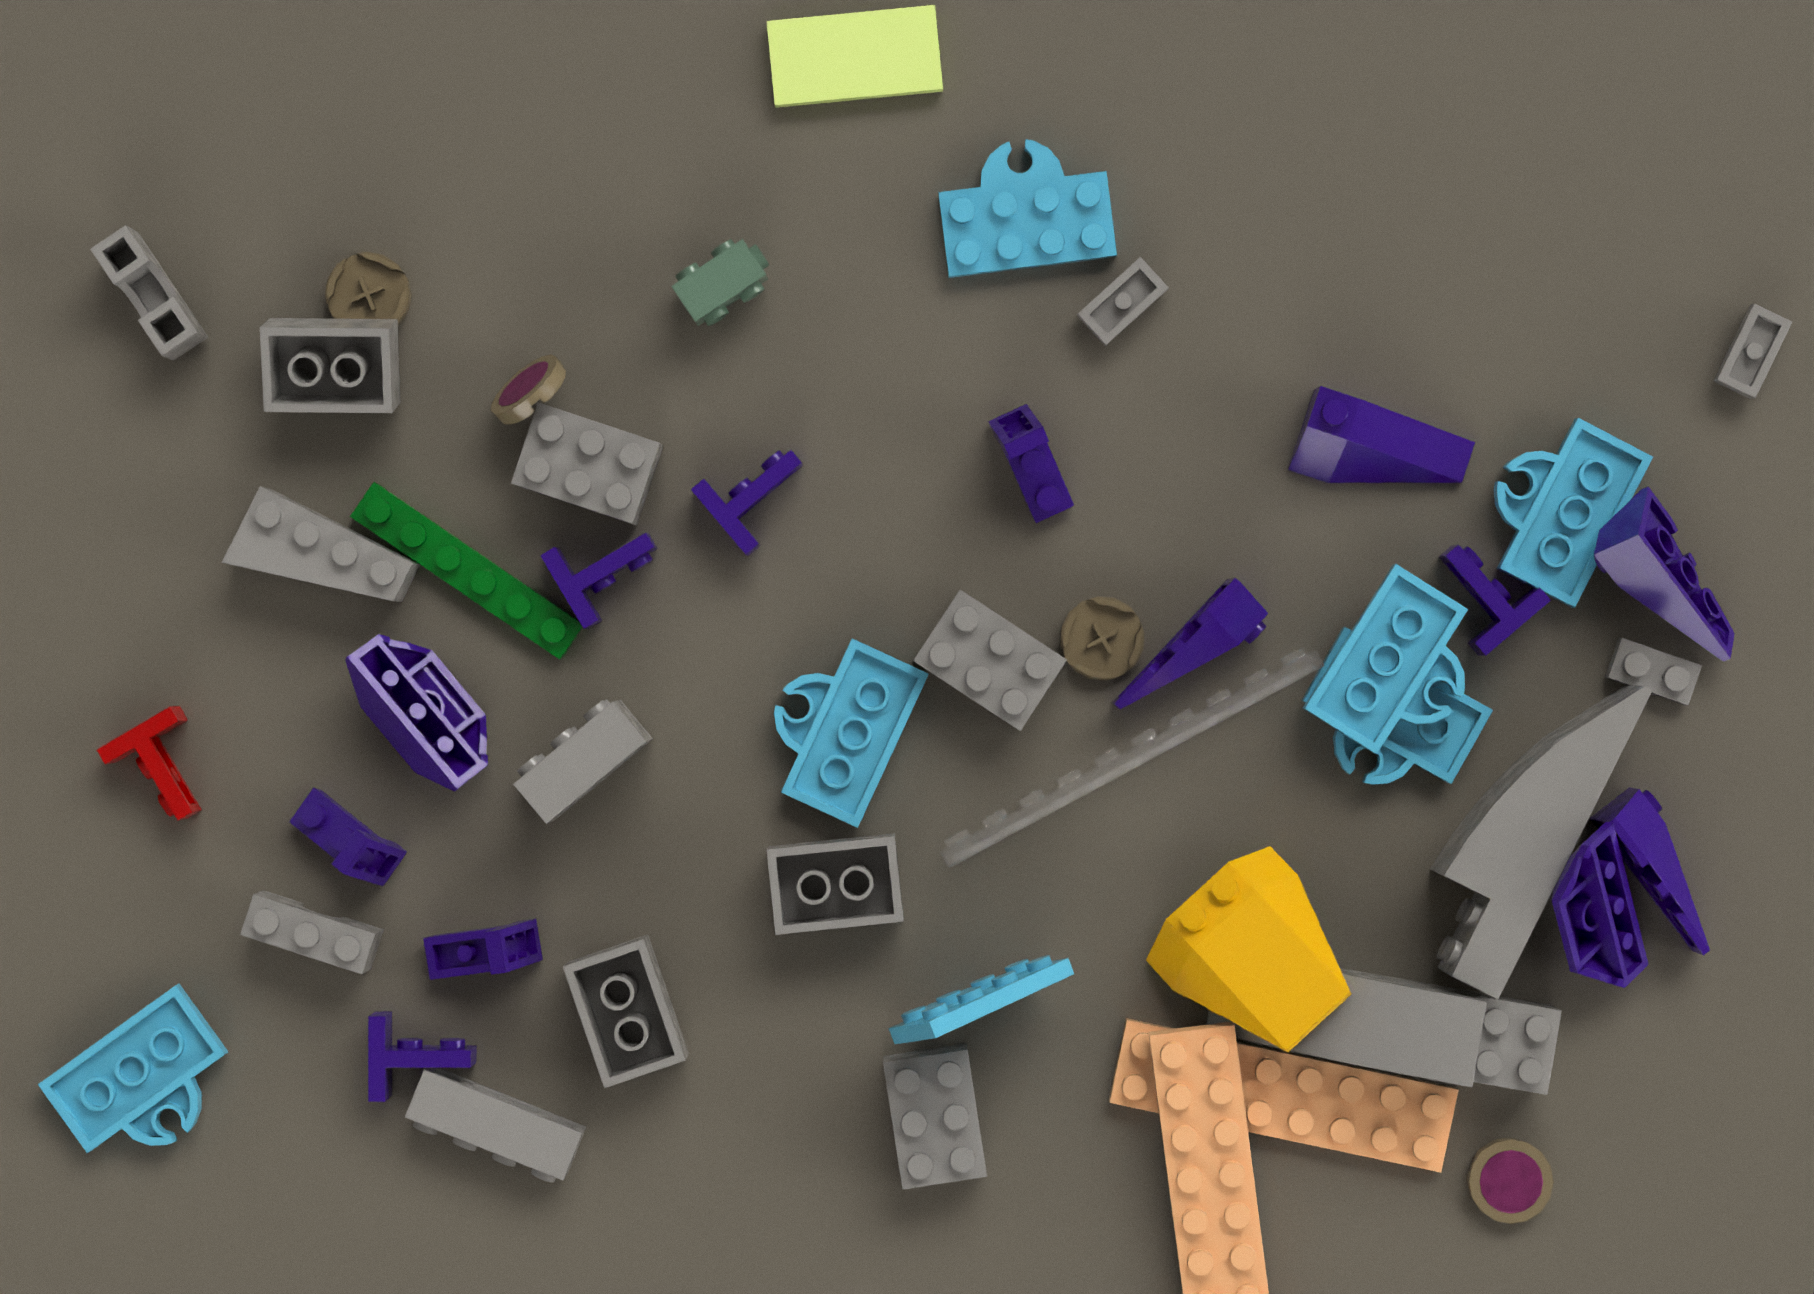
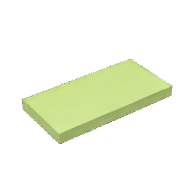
[767,5,943,108]

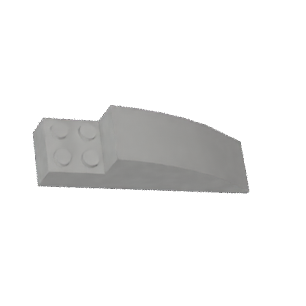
[1430,685,1653,999]
[1206,968,1562,1095]

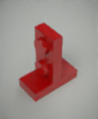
[96,706,202,821]

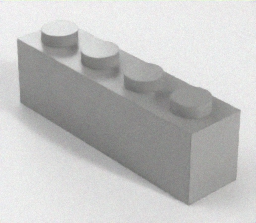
[405,1068,586,1182]

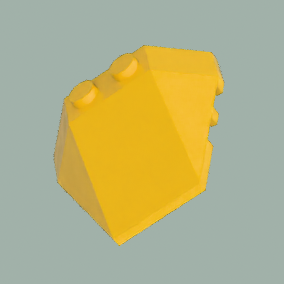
[1146,846,1352,1052]

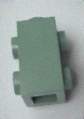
[671,239,769,327]

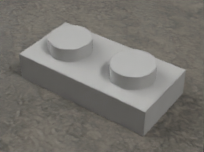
[1077,257,1169,347]
[1713,303,1792,399]
[1605,638,1702,705]

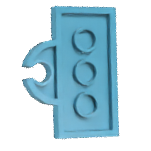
[938,139,1117,278]
[1494,418,1653,608]
[1303,564,1468,754]
[1301,627,1493,785]
[774,638,929,828]
[888,955,1074,1044]
[38,983,228,1153]

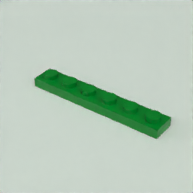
[350,482,583,660]

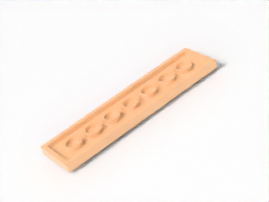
[1108,1018,1459,1173]
[1148,1021,1269,1294]

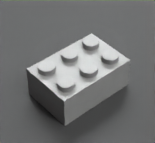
[260,318,401,413]
[511,402,664,526]
[913,589,1067,731]
[513,699,653,824]
[767,833,904,935]
[563,934,689,1089]
[883,1043,987,1190]

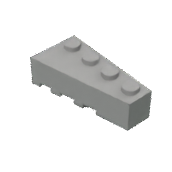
[221,486,420,602]

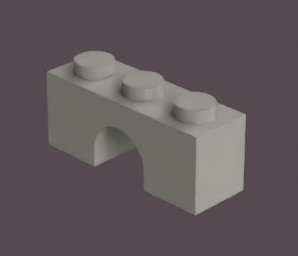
[90,225,208,361]
[240,890,384,974]

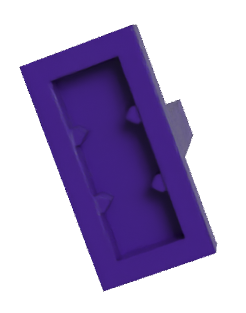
[988,404,1074,523]
[691,450,803,556]
[540,533,658,629]
[1439,544,1551,656]
[289,787,407,886]
[423,919,543,980]
[368,1011,477,1102]

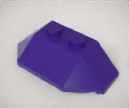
[345,634,488,792]
[1552,821,1649,988]

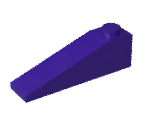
[1287,386,1475,483]
[1594,487,1735,662]
[1112,578,1268,709]
[1590,787,1710,956]

